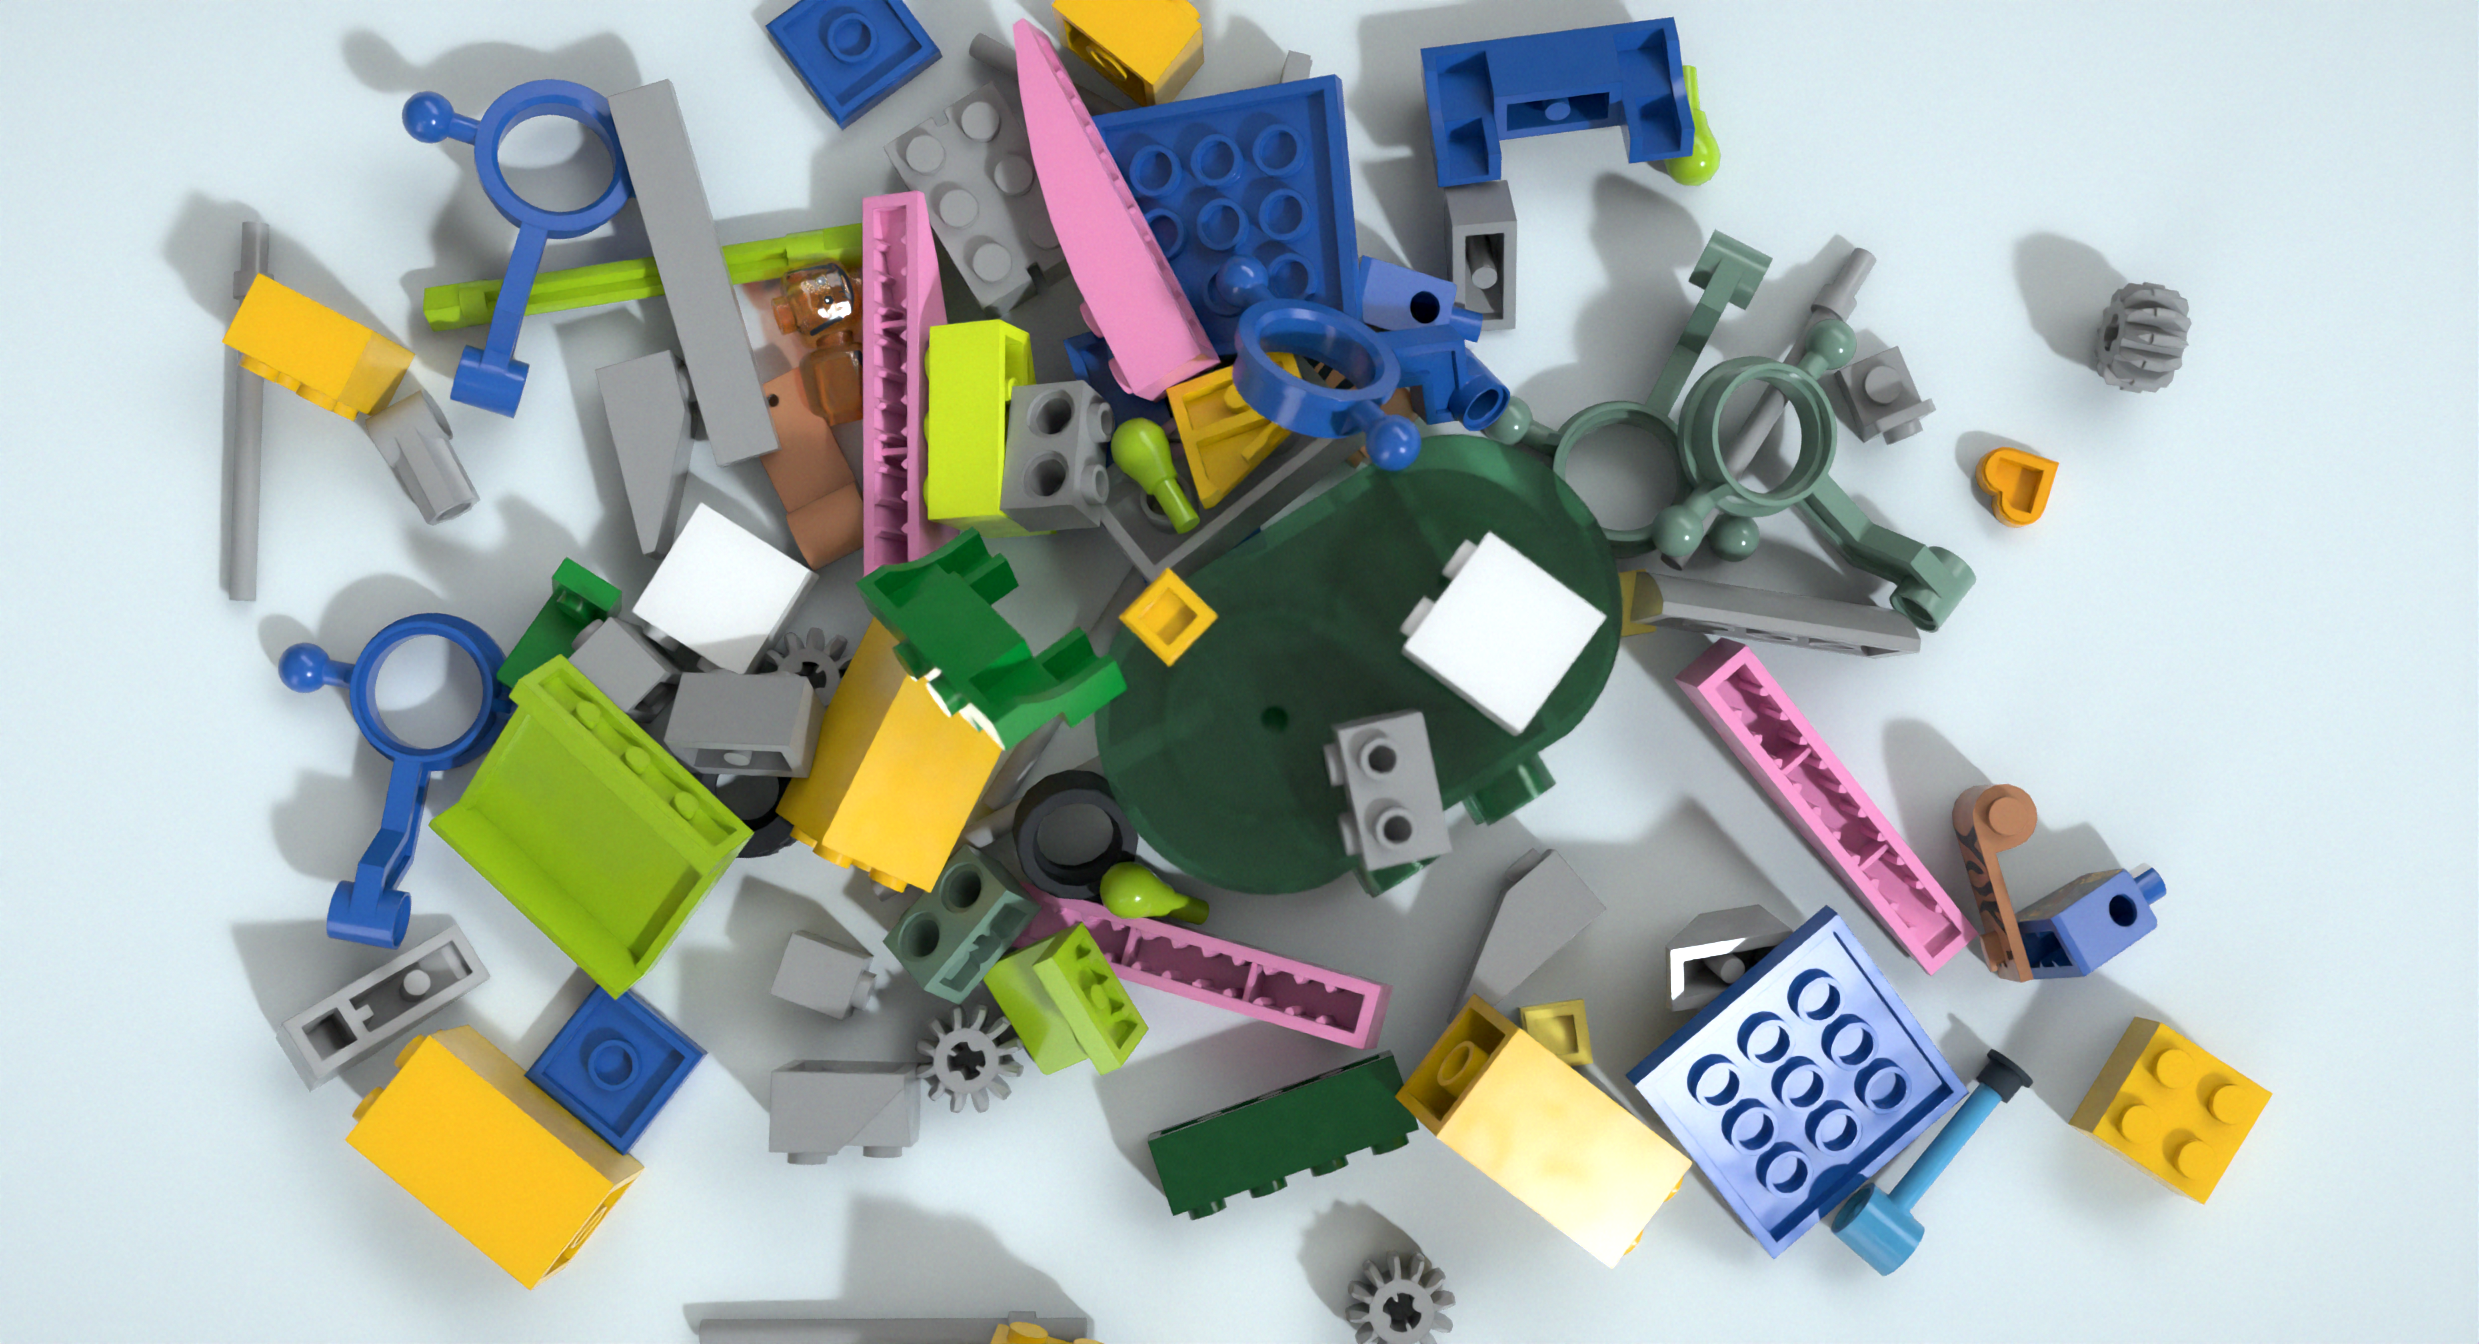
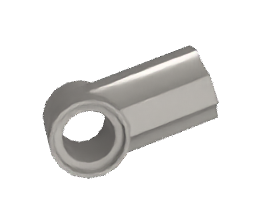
[365,389,481,526]

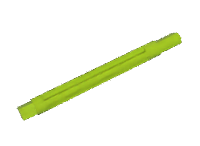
[423,223,863,332]

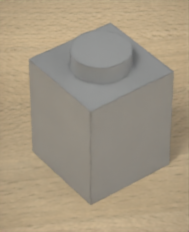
[769,930,877,1021]

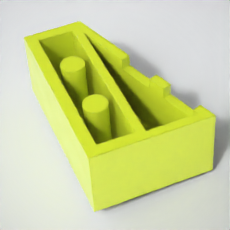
[923,319,1057,539]

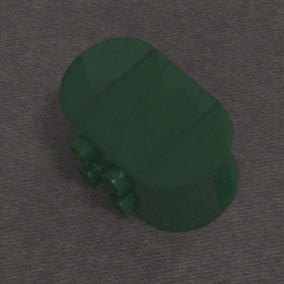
[1094,434,1623,898]

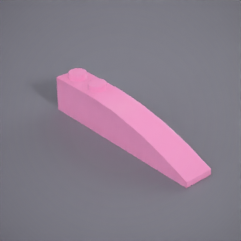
[1013,18,1222,403]
[862,190,960,577]
[1673,637,1979,976]
[1011,881,1393,1050]

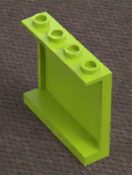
[428,654,754,1000]

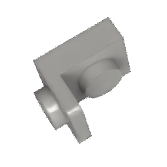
[1834,346,1936,446]

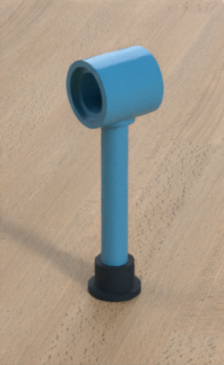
[1831,1049,2033,1276]

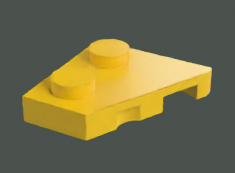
[1166,352,1302,510]

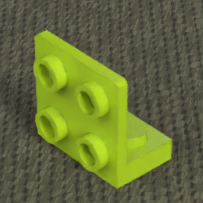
[983,921,1149,1076]

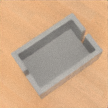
[883,81,1072,320]

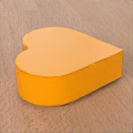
[1975,447,2059,528]

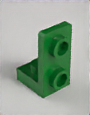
[496,557,622,690]

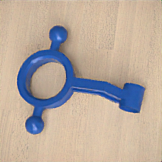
[402,79,637,419]
[1216,254,1510,471]
[278,613,518,950]

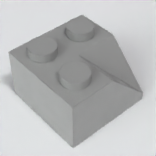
[769,1059,921,1165]

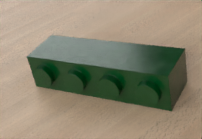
[1147,1049,1419,1220]

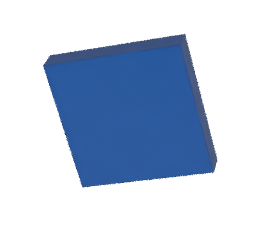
[765,0,943,131]
[524,984,708,1156]

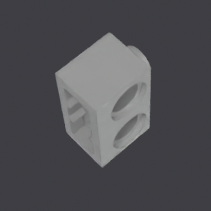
[1000,380,1115,532]

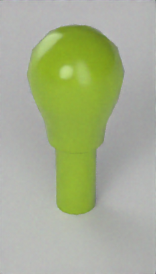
[1664,65,1721,186]
[1111,417,1200,534]
[1099,862,1210,925]

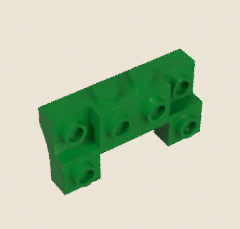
[855,526,1128,751]

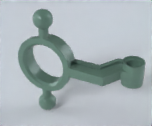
[1484,229,1773,562]
[1651,319,1976,633]

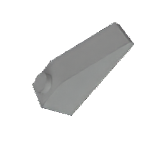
[595,350,699,561]
[1447,848,1607,1025]
[276,923,491,1092]

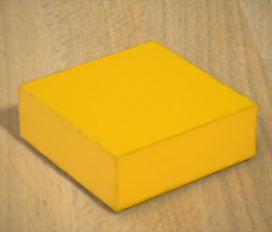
[1119,567,1218,668]

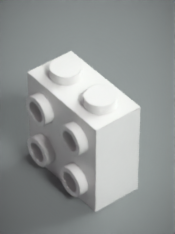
[631,502,820,675]
[1399,532,1606,737]

